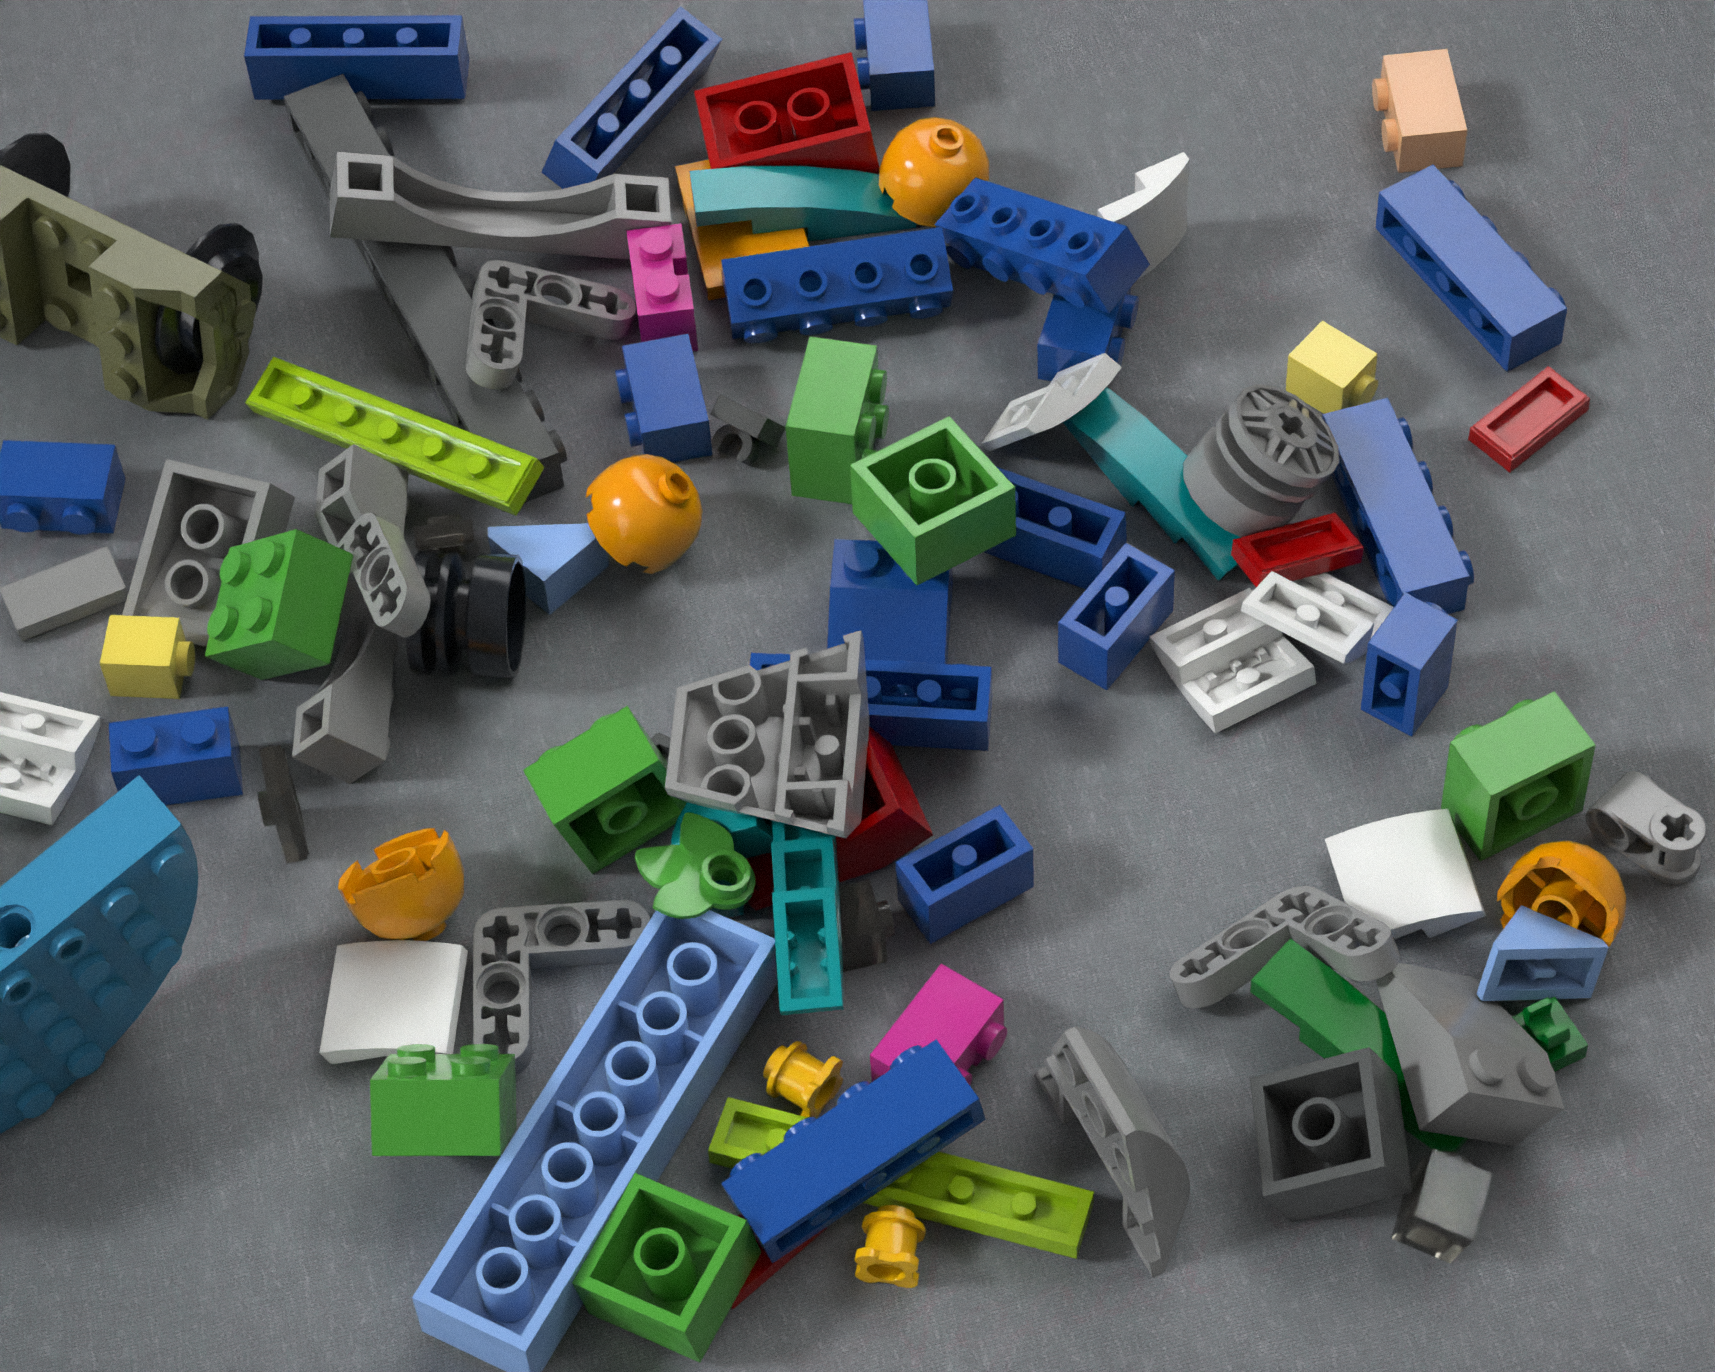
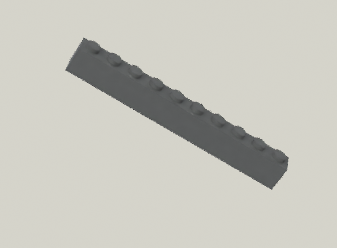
[284,74,568,512]

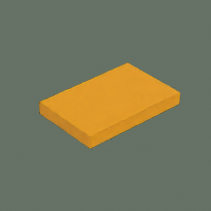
[675,159,809,301]

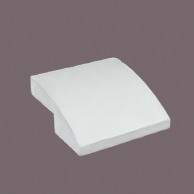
[1097,152,1189,281]
[981,353,1122,451]
[1241,571,1394,664]
[1149,588,1317,734]
[0,692,101,825]
[1325,809,1486,940]
[319,940,468,1065]

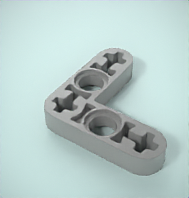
[466,260,636,390]
[336,513,431,637]
[1170,886,1400,1008]
[473,900,650,1076]

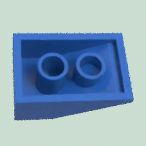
[827,539,953,664]

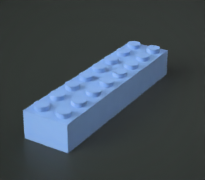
[412,910,778,1372]

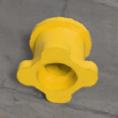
[763,1041,843,1119]
[854,1205,926,1288]

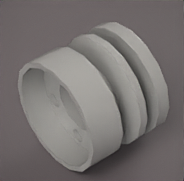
[1183,384,1339,537]

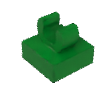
[1512,996,1588,1072]

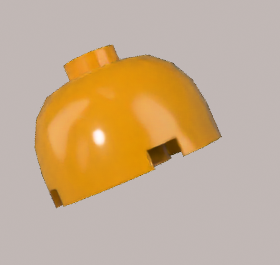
[878,117,989,228]
[586,454,703,574]
[338,828,464,941]
[1497,841,1626,947]

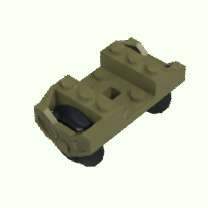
[0,132,263,420]

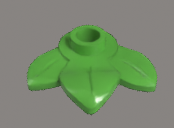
[635,812,755,919]

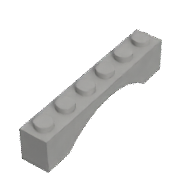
[329,152,671,260]
[292,444,409,784]

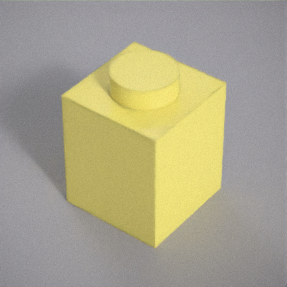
[1286,321,1378,414]
[100,615,195,699]

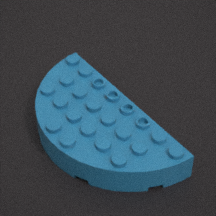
[0,775,199,1134]

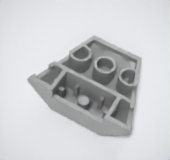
[665,630,870,838]
[1035,1026,1190,1278]

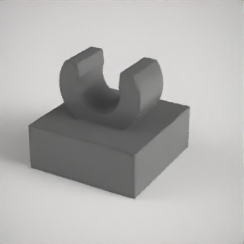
[710,394,786,466]

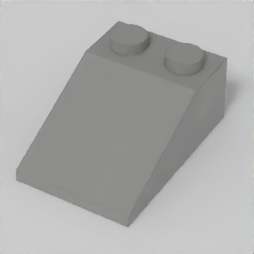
[122,459,295,648]
[1376,963,1564,1146]

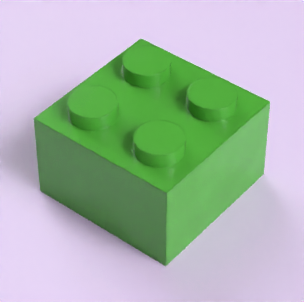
[785,336,889,504]
[850,416,1016,585]
[205,529,353,680]
[1441,691,1596,861]
[523,706,688,875]
[370,1044,517,1156]
[572,1173,761,1363]

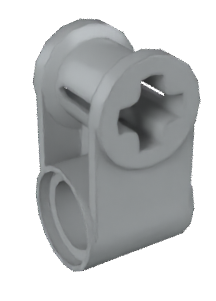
[1585,771,1706,885]

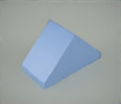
[488,523,609,615]
[1476,905,1609,1001]

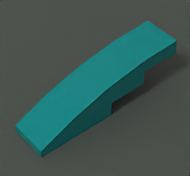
[689,166,916,241]
[1062,387,1240,581]
[771,820,844,1016]

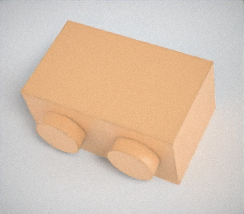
[1372,49,1467,173]

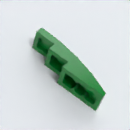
[1250,938,1469,1161]

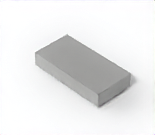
[0,546,128,642]

